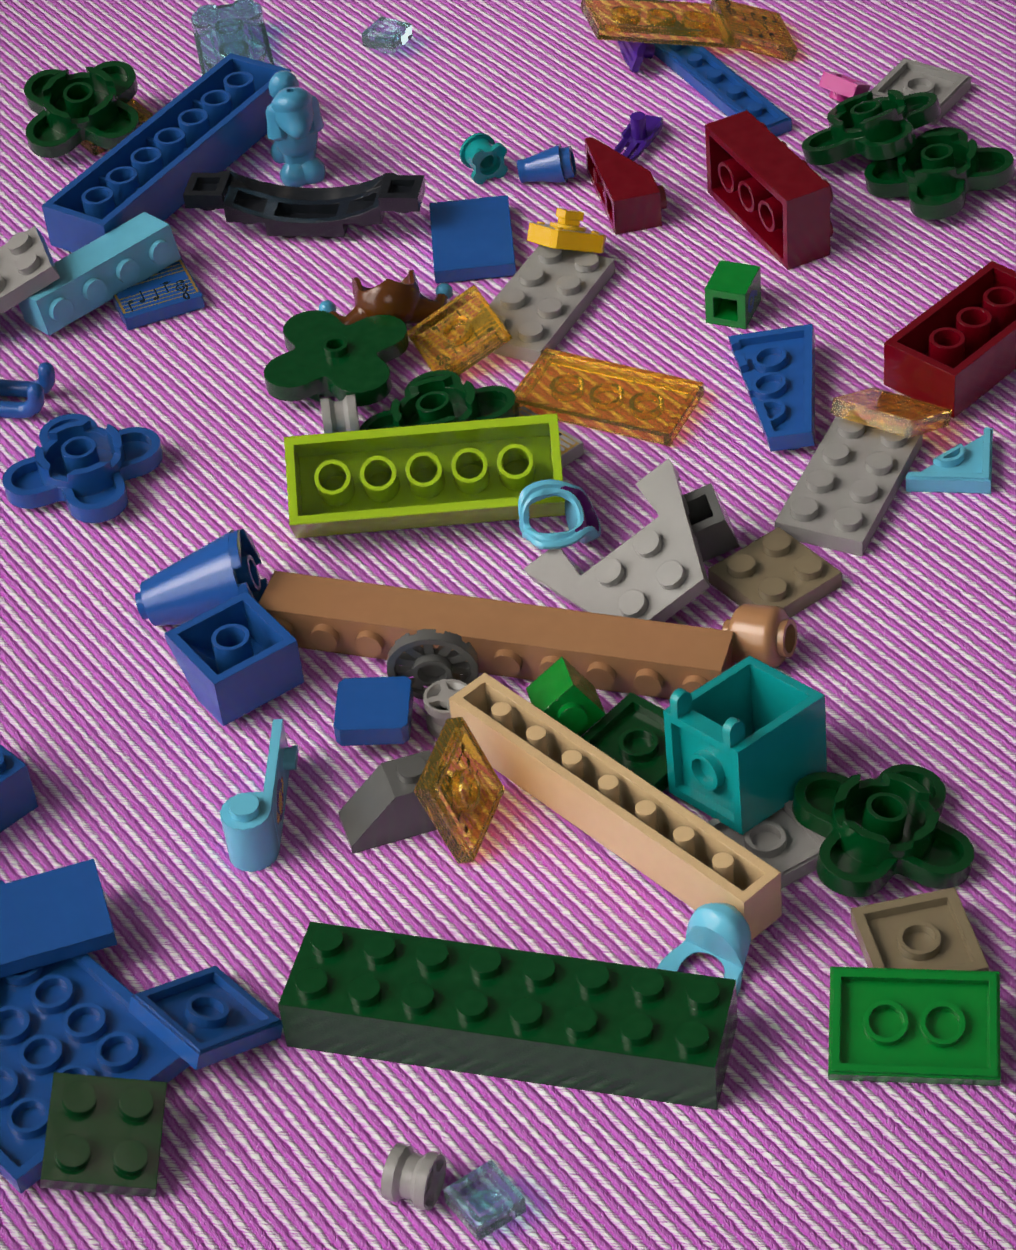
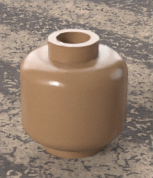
[722,604,797,668]

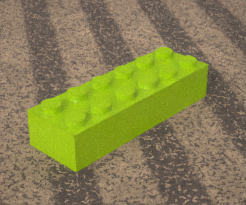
[284,413,565,539]

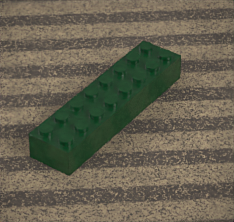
[278,922,738,1110]

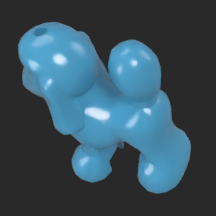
[266,70,325,187]

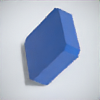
[333,676,414,746]

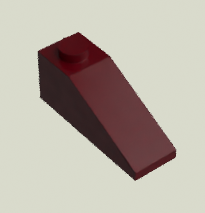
[585,137,667,235]

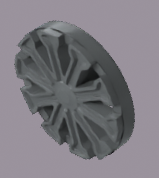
[387,629,479,699]

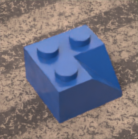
[164,591,304,726]

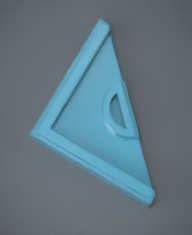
[906,427,993,494]

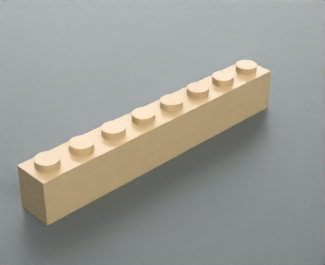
[449,673,782,941]

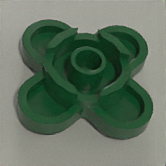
[24,61,141,158]
[802,90,941,165]
[864,127,1015,220]
[264,310,409,406]
[359,370,519,430]
[792,764,974,898]

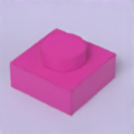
[819,71,870,102]

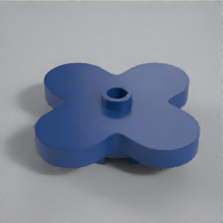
[2,414,163,523]

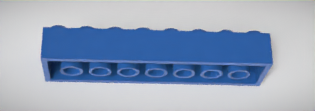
[42,53,291,253]

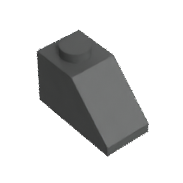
[338,750,450,854]

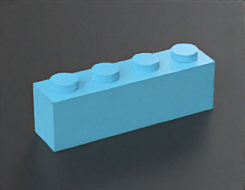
[19,212,181,336]

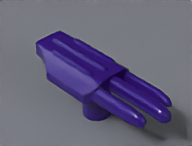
[616,18,655,73]
[614,112,663,161]

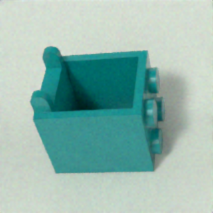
[663,656,827,835]

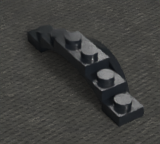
[183,171,426,239]

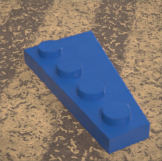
[728,324,815,452]

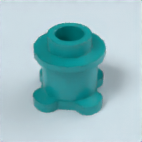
[459,133,508,184]

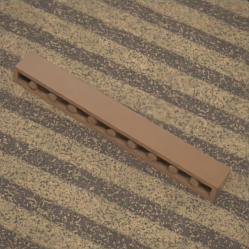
[259,571,735,699]

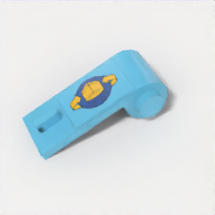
[220,719,299,872]

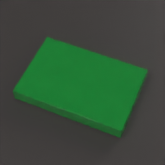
[828,966,1001,1086]

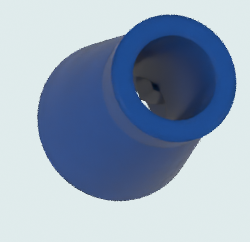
[517,144,577,183]

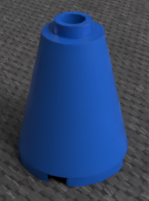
[135,529,268,626]

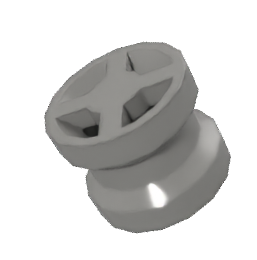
[320,394,360,433]
[423,679,467,741]
[381,1143,446,1211]

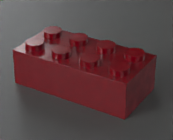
[705,110,833,270]
[884,261,1016,418]

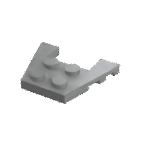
[524,458,710,622]

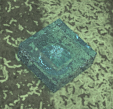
[361,16,413,54]
[443,1160,526,1241]

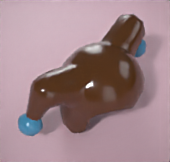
[319,270,453,325]

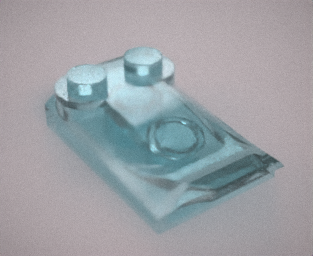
[191,0,274,76]

